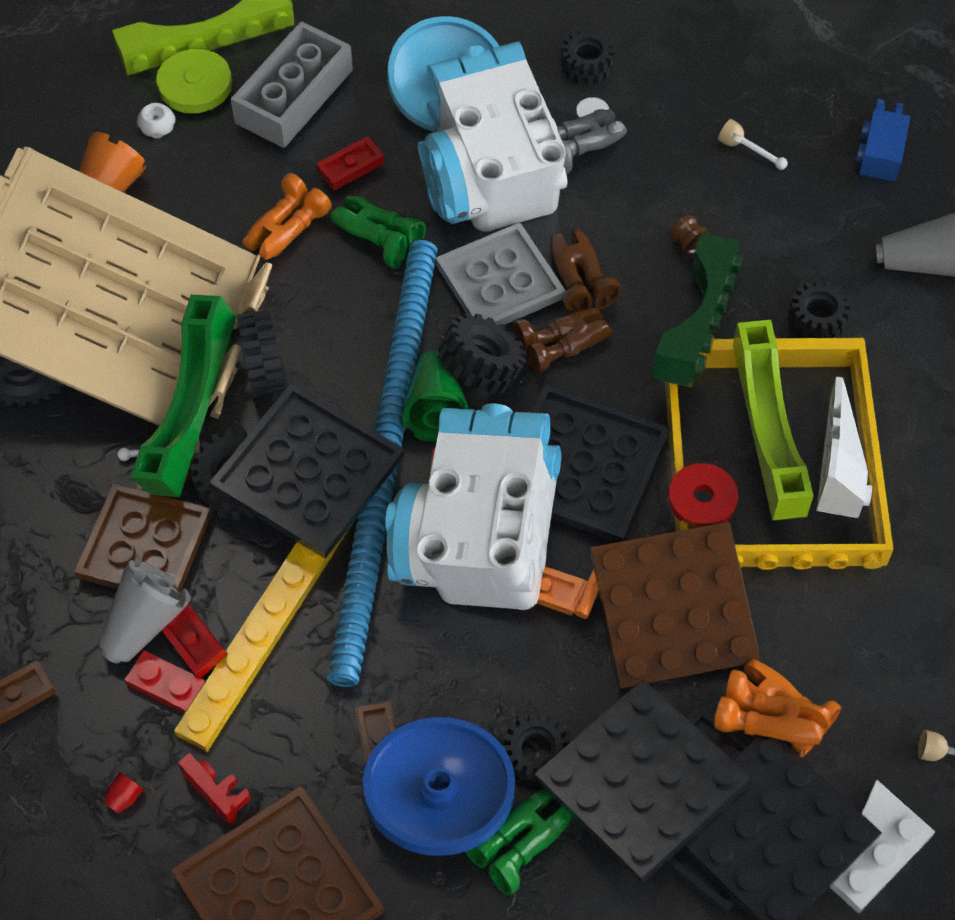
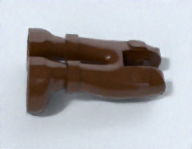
[550,229,622,313]

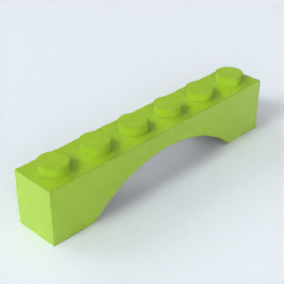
[112,0,295,76]
[733,320,814,520]

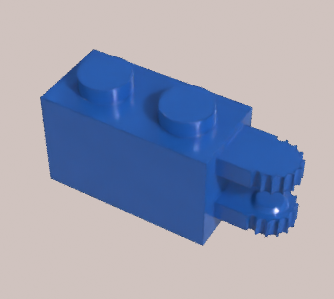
[856,99,910,182]

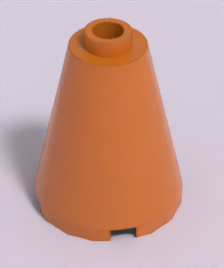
[79,132,147,193]

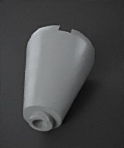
[876,213,955,277]
[99,560,191,664]

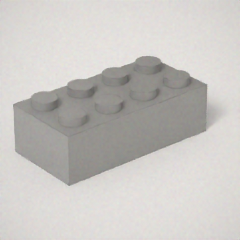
[231,21,353,148]

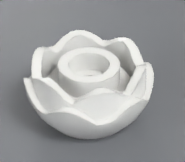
[137,103,176,138]

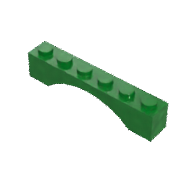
[131,294,237,498]

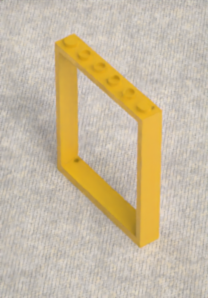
[665,338,894,570]

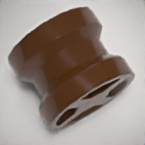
[669,214,710,255]

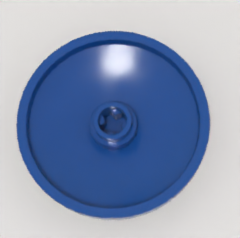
[363,717,515,856]

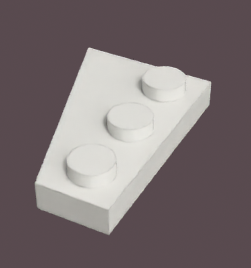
[830,780,935,914]

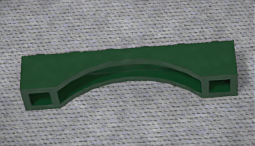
[652,233,743,388]

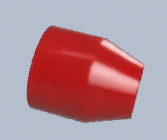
[103,772,144,814]

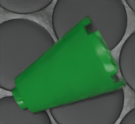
[402,350,469,442]

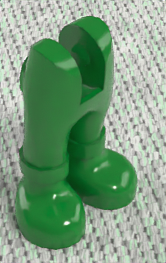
[330,195,426,269]
[465,789,573,896]

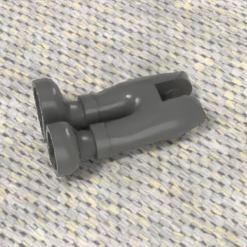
[557,109,627,175]

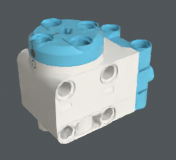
[417,41,567,232]
[385,403,561,610]

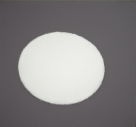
[576,98,609,117]

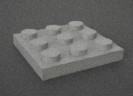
[436,222,566,326]

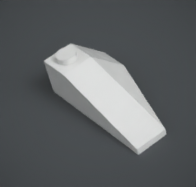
[816,377,872,518]

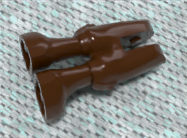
[512,306,613,374]

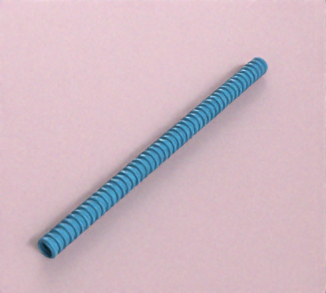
[327,240,437,687]

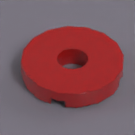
[668,463,739,528]

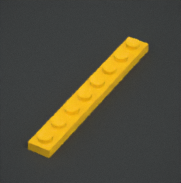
[174,522,354,752]

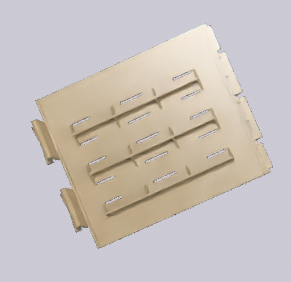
[0,146,272,426]

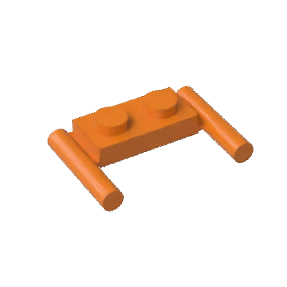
[536,566,599,619]

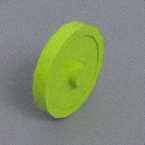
[156,49,232,113]

